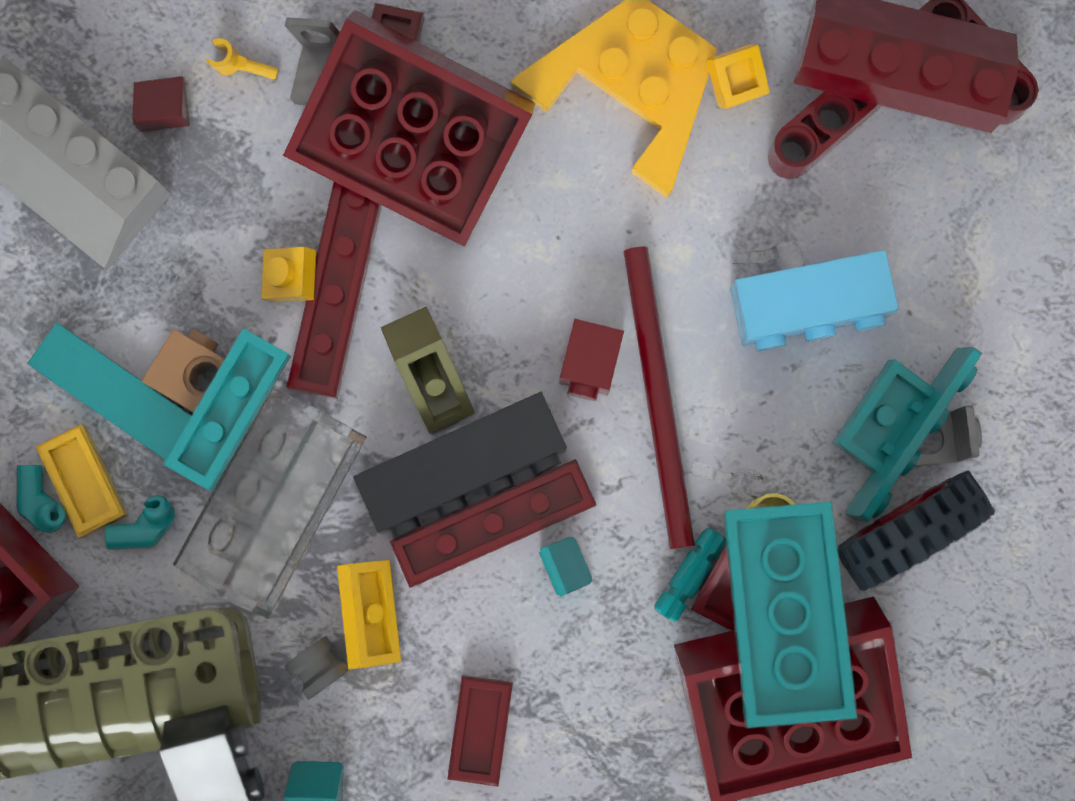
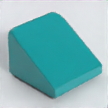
[539,537,592,597]
[284,761,344,801]

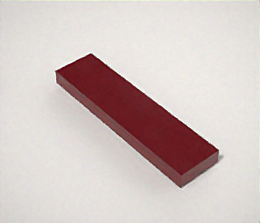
[390,459,597,588]

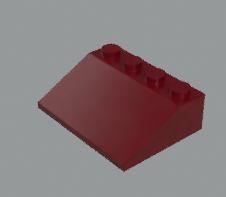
[283,10,535,247]
[674,596,912,801]

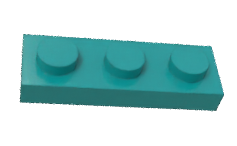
[163,328,291,491]

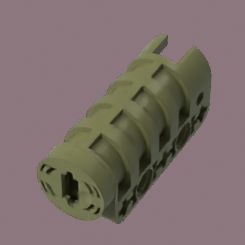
[0,607,262,780]

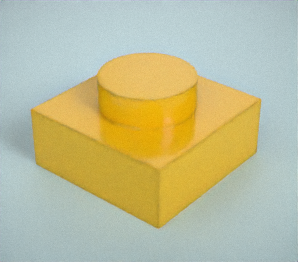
[706,44,770,109]
[261,246,316,302]

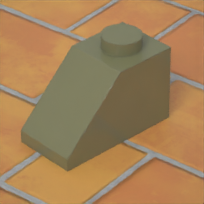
[380,306,475,434]

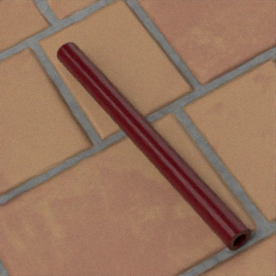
[623,246,695,549]

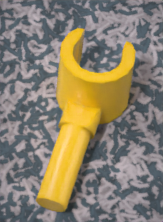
[206,38,279,80]

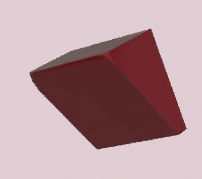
[132,76,190,132]

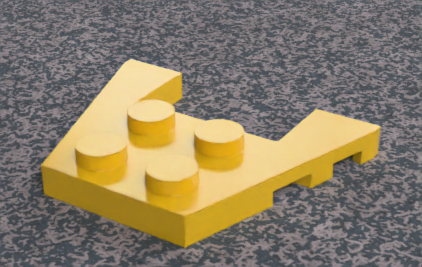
[511,0,717,198]

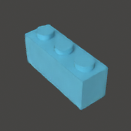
[730,250,899,351]

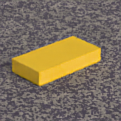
[35,424,128,538]

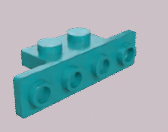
[832,347,982,522]

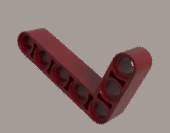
[768,0,1039,179]

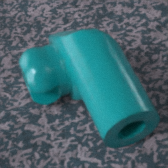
[16,465,67,533]
[105,495,175,550]

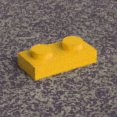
[337,560,401,669]

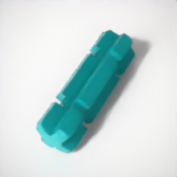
[654,528,726,622]

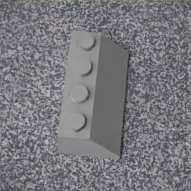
[0,56,171,270]

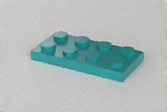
[723,501,857,728]

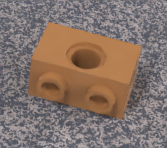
[141,328,225,412]

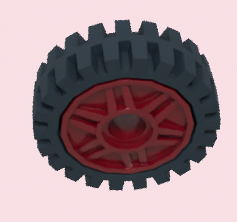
[837,470,995,591]

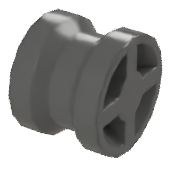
[284,636,350,700]

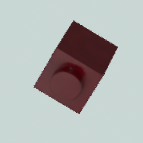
[559,318,624,401]

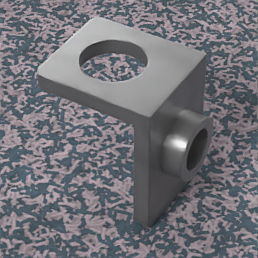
[285,17,340,105]
[915,405,982,466]

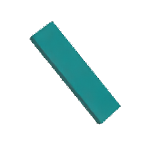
[27,322,192,460]

